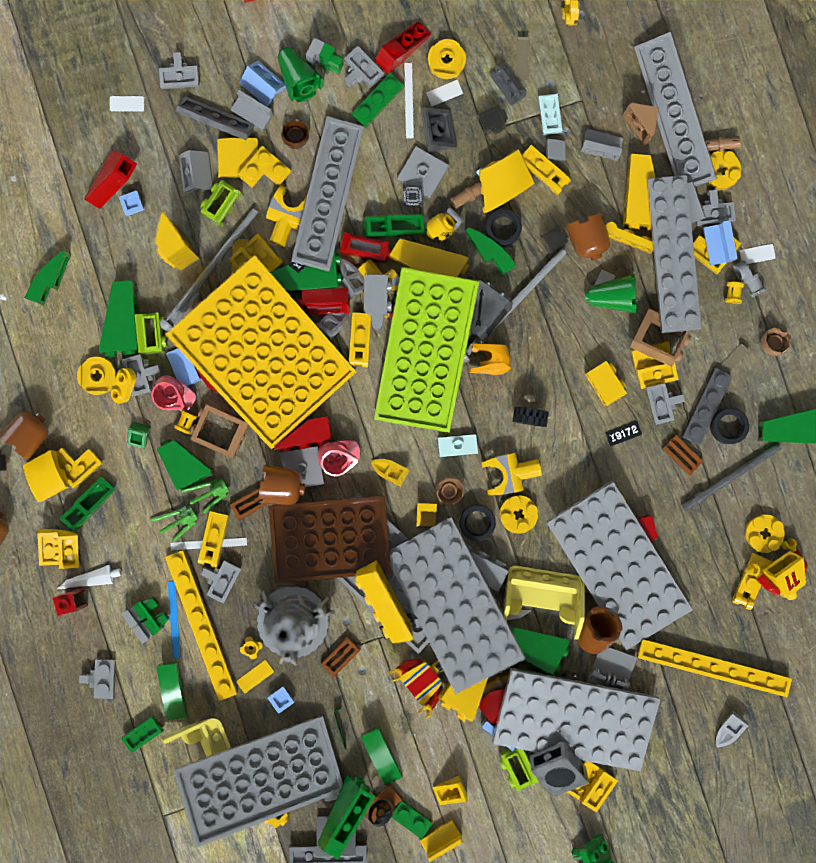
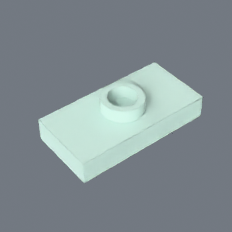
[538,93,563,135]
[438,434,478,457]

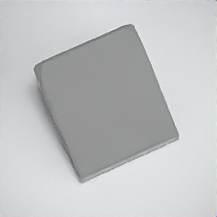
[546,139,566,161]

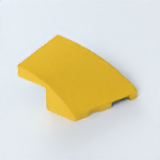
[479,149,535,213]

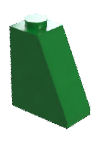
[157,439,214,490]

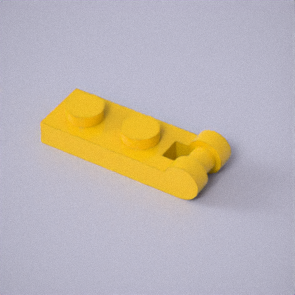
[522,145,571,195]
[606,222,653,254]
[349,313,372,368]
[198,511,230,568]
[732,553,772,610]

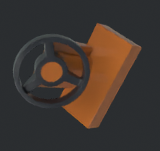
[365,784,402,826]

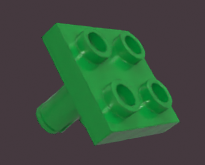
[572,834,614,863]

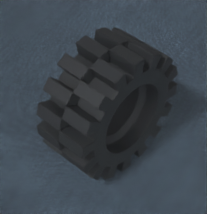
[512,406,549,427]

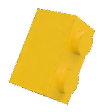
[585,361,627,407]

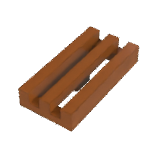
[662,435,703,476]
[230,487,268,521]
[320,636,361,677]

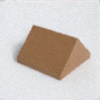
[622,103,659,146]

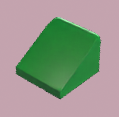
[126,422,151,449]

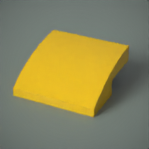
[217,138,258,179]
[229,233,284,272]
[630,341,678,389]
[23,450,69,502]
[37,529,79,569]
[567,760,618,813]

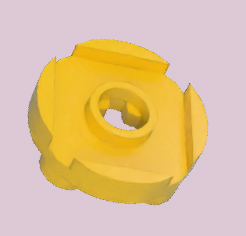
[562,0,579,26]
[428,39,466,79]
[706,151,741,190]
[77,357,117,395]
[499,495,538,534]
[744,514,785,553]

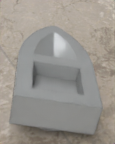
[340,259,364,297]
[316,308,350,340]
[716,711,749,747]

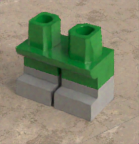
[306,38,344,75]
[121,596,170,644]

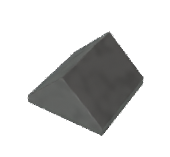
[422,108,457,153]

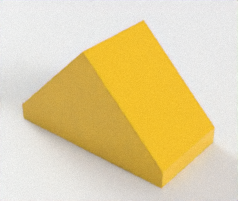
[432,775,468,805]

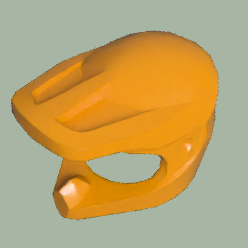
[468,343,511,375]

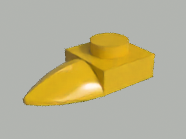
[371,459,410,487]

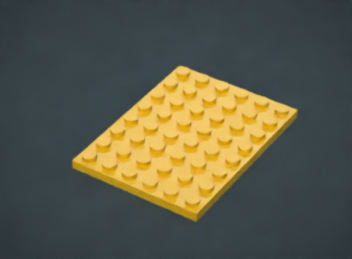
[166,255,356,449]

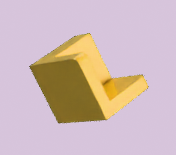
[416,503,437,526]

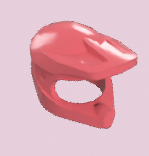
[152,375,196,411]
[317,440,360,476]

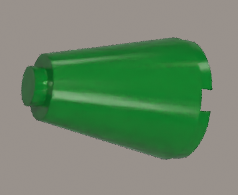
[277,47,324,103]
[585,274,637,313]

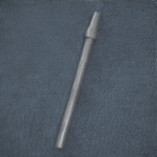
[682,443,782,511]

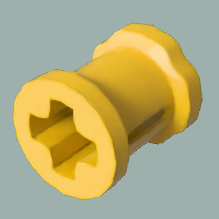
[724,282,744,304]
[174,410,197,434]

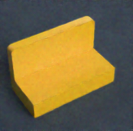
[419,819,463,862]

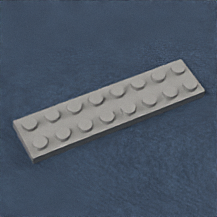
[634,32,717,187]
[291,116,364,271]
[647,175,701,333]

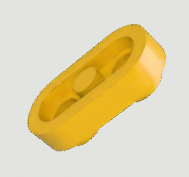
[111,368,136,404]

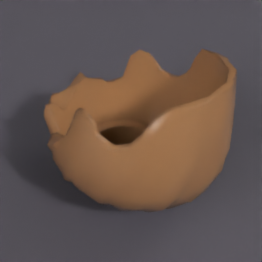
[761,328,791,356]
[436,476,465,506]

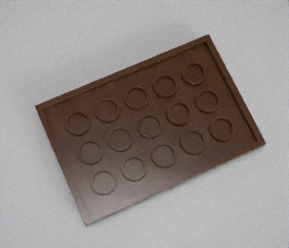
[269,496,391,583]

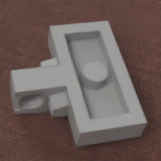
[344,46,384,88]
[159,52,200,89]
[696,190,736,226]
[122,354,163,397]
[646,383,685,425]
[200,560,242,604]
[79,659,116,699]

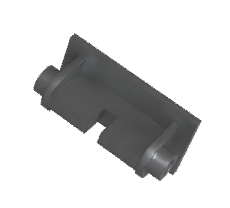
[490,64,527,106]

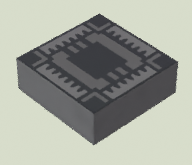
[403,185,424,206]

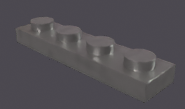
[176,96,254,140]
[681,368,733,445]
[289,843,367,863]

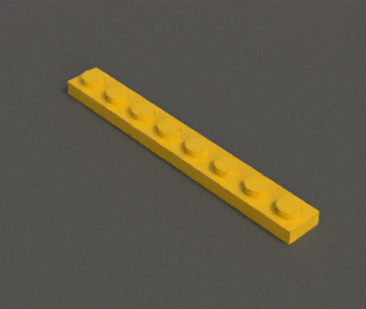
[165,550,238,701]
[637,639,792,698]

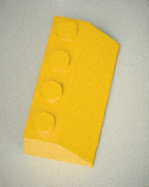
[155,212,199,271]
[354,561,413,643]

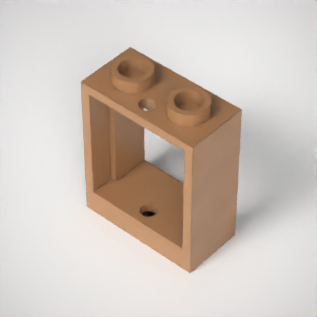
[630,309,691,367]
[190,405,249,459]

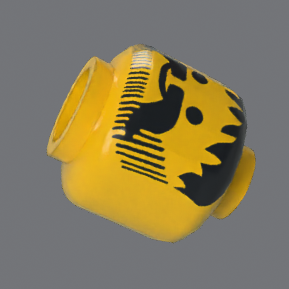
[427,213,455,242]

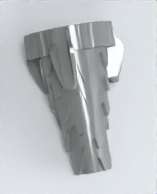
[253,584,335,666]

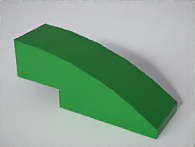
[362,215,425,238]
[465,228,517,276]
[24,251,71,306]
[59,476,115,533]
[157,661,188,720]
[361,726,403,785]

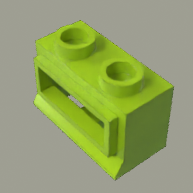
[200,180,243,227]
[135,312,167,354]
[499,748,539,791]

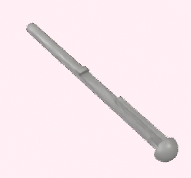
[160,208,258,331]
[464,248,567,363]

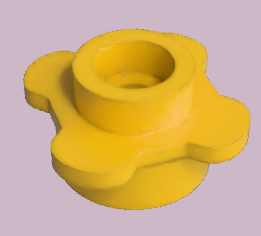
[240,636,263,659]

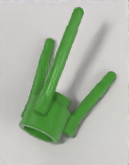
[181,478,229,513]
[150,506,198,542]

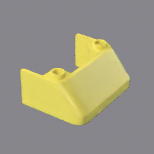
[502,566,585,639]
[160,718,231,757]

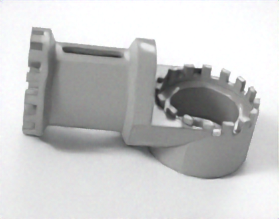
[733,261,767,298]

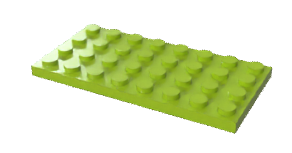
[374,267,479,433]

